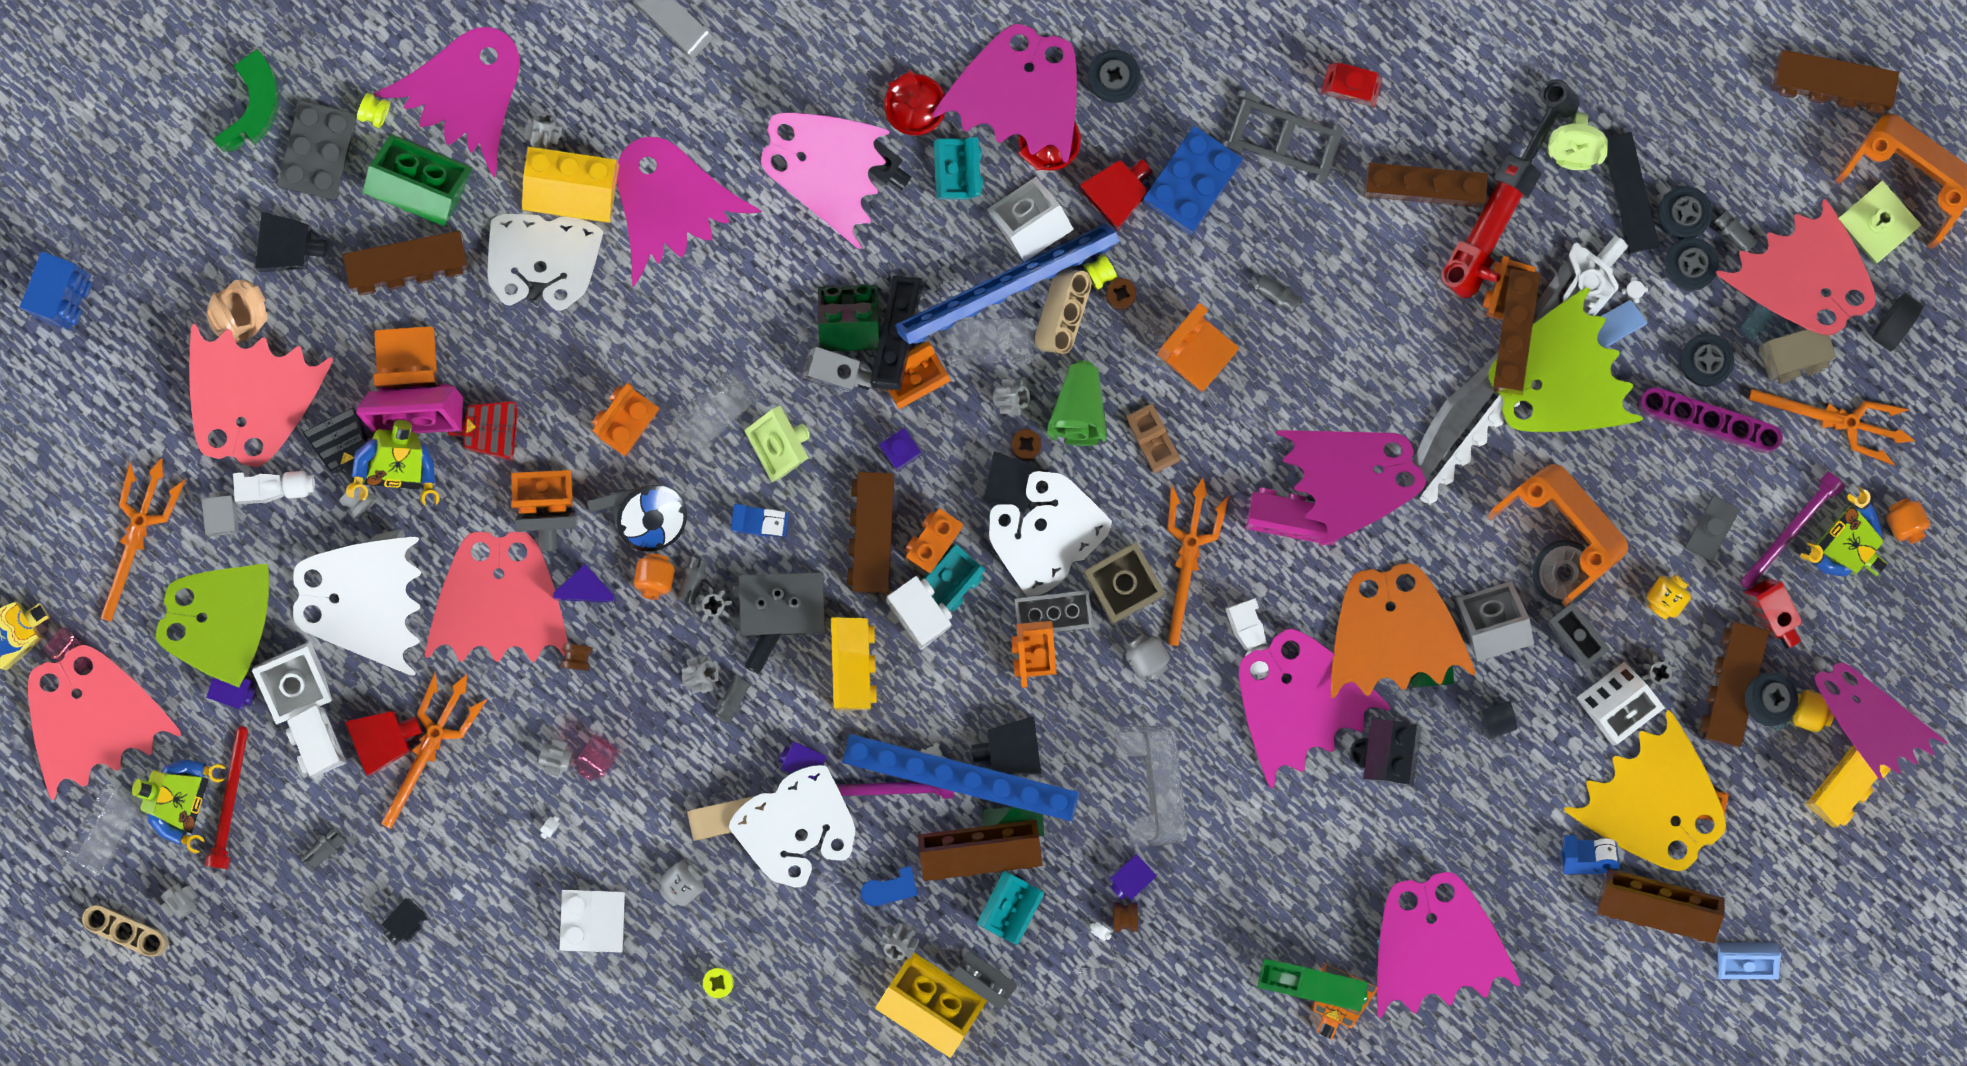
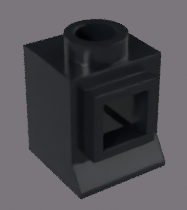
[381,898,431,945]

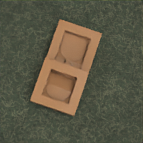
[1126,404,1181,474]

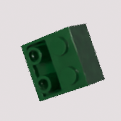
[818,284,879,351]

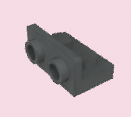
[951,952,1017,1010]

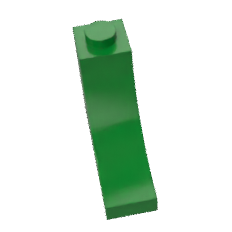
[1257,959,1368,1012]

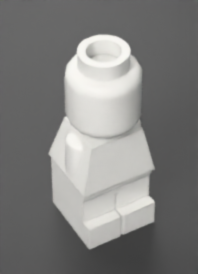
[233,471,315,504]
[1225,598,1275,680]

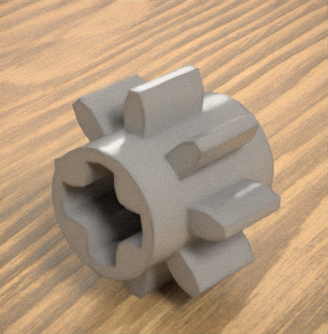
[524,113,562,149]
[993,379,1030,416]
[695,587,732,625]
[1641,655,1678,692]
[681,656,719,694]
[538,738,574,777]
[159,883,198,921]
[879,923,919,960]

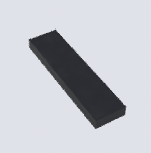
[1606,132,1659,254]
[870,276,924,391]

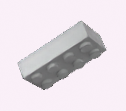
[1014,590,1093,633]

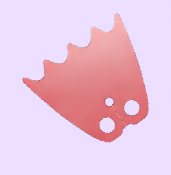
[1716,199,1876,335]
[189,324,333,467]
[425,532,568,662]
[28,645,181,800]

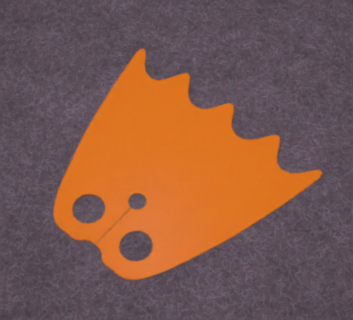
[1331,563,1475,698]

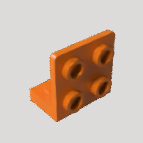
[1157,302,1239,392]
[373,326,438,390]
[592,382,660,457]

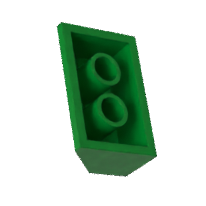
[362,134,473,226]

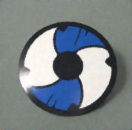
[617,485,687,552]

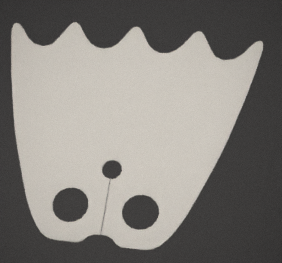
[293,537,421,675]

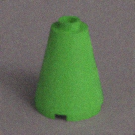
[1047,360,1107,446]

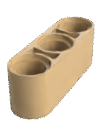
[1035,269,1092,354]
[687,793,772,841]
[82,905,169,957]

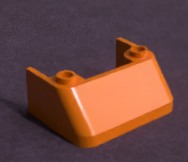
[1834,114,1967,250]
[1487,464,1628,607]

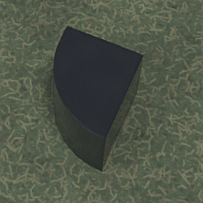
[1478,701,1518,740]

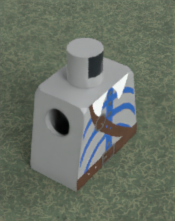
[801,347,872,392]

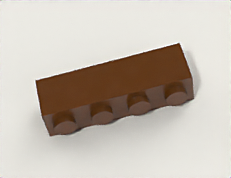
[1772,50,1899,114]
[1364,163,1488,208]
[343,230,470,296]
[1493,269,1540,395]
[847,472,894,595]
[1699,622,1769,748]
[917,819,1043,881]
[1597,868,1725,943]

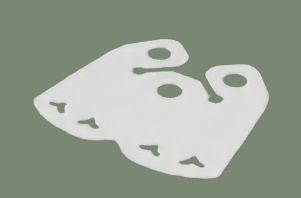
[487,214,603,311]
[989,471,1112,597]
[729,765,855,887]

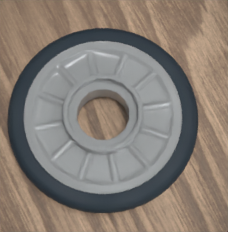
[1533,540,1594,605]

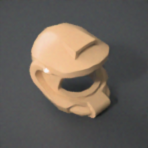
[207,279,267,343]

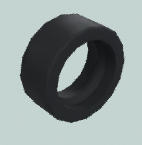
[1872,293,1924,352]

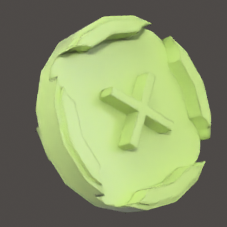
[1548,112,1608,170]

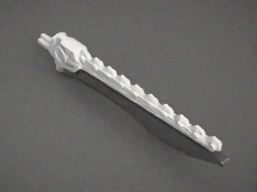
[1405,235,1629,504]

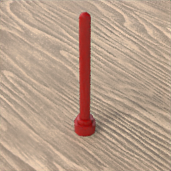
[204,726,248,870]

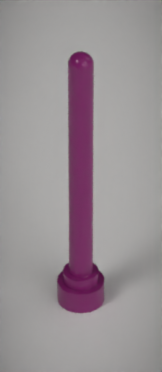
[1741,471,1846,588]
[836,782,954,799]

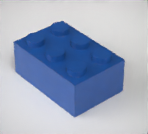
[1143,126,1243,237]
[20,251,93,331]

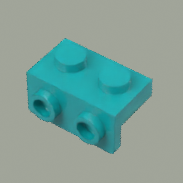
[933,137,983,200]
[920,543,986,612]
[976,871,1044,945]

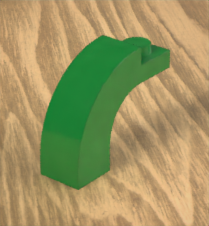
[213,49,280,153]

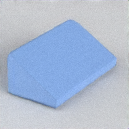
[1597,300,1647,348]
[1718,942,1781,979]

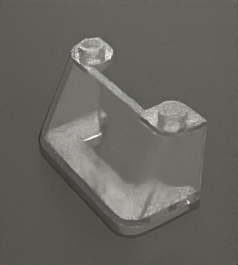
[1115,725,1187,850]

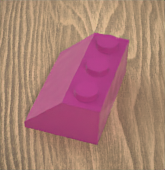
[357,384,464,434]
[1245,488,1337,546]

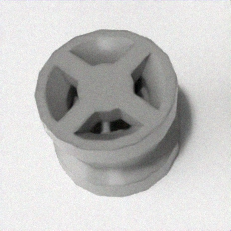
[339,484,377,519]

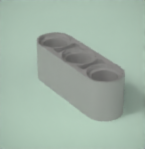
[632,0,714,60]

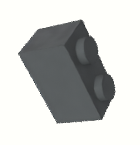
[1546,602,1610,670]

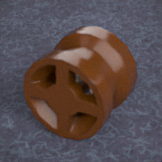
[1106,278,1136,311]
[1011,429,1041,461]
[560,644,593,671]
[1113,902,1138,932]

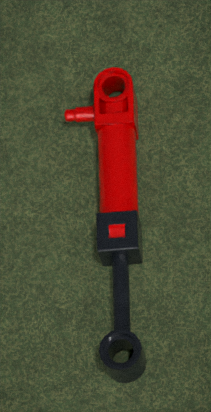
[1441,79,1580,299]

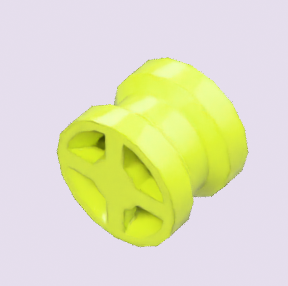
[357,93,390,129]
[1082,253,1118,291]
[703,968,734,998]

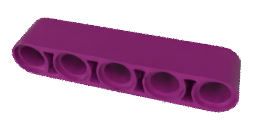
[1638,388,1783,453]

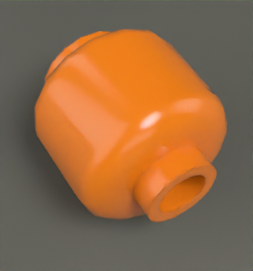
[1886,498,1931,544]
[633,553,675,600]

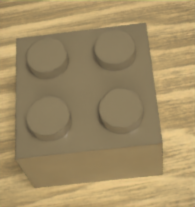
[1759,324,1836,384]
[1083,542,1166,625]

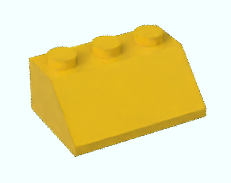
[522,147,619,223]
[831,617,877,711]
[1805,745,1891,828]
[875,952,987,1058]

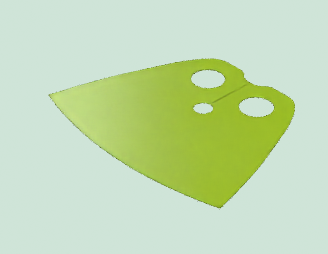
[156,564,269,688]

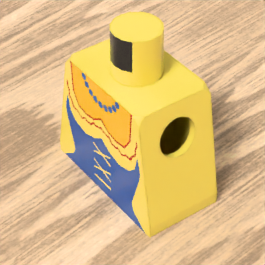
[0,602,50,671]

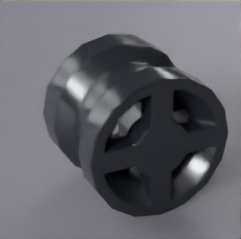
[1349,738,1369,768]

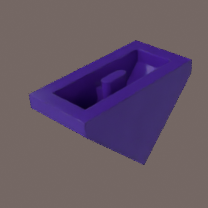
[553,564,616,603]

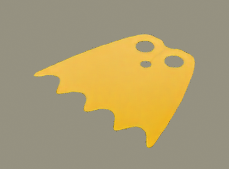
[1564,710,1726,871]

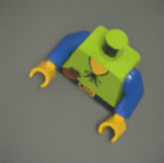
[346,420,440,506]
[1800,486,1888,577]
[132,759,226,854]

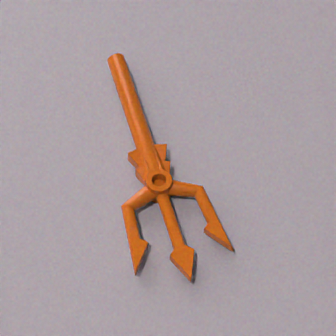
[1748,389,1915,466]
[101,458,186,622]
[1167,478,1230,646]
[381,671,488,829]

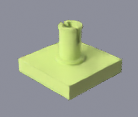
[1838,180,1921,265]
[744,406,810,482]

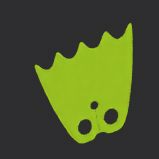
[1488,287,1643,432]

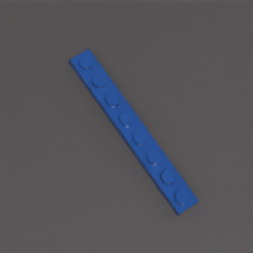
[895,223,1120,344]
[842,734,1080,822]

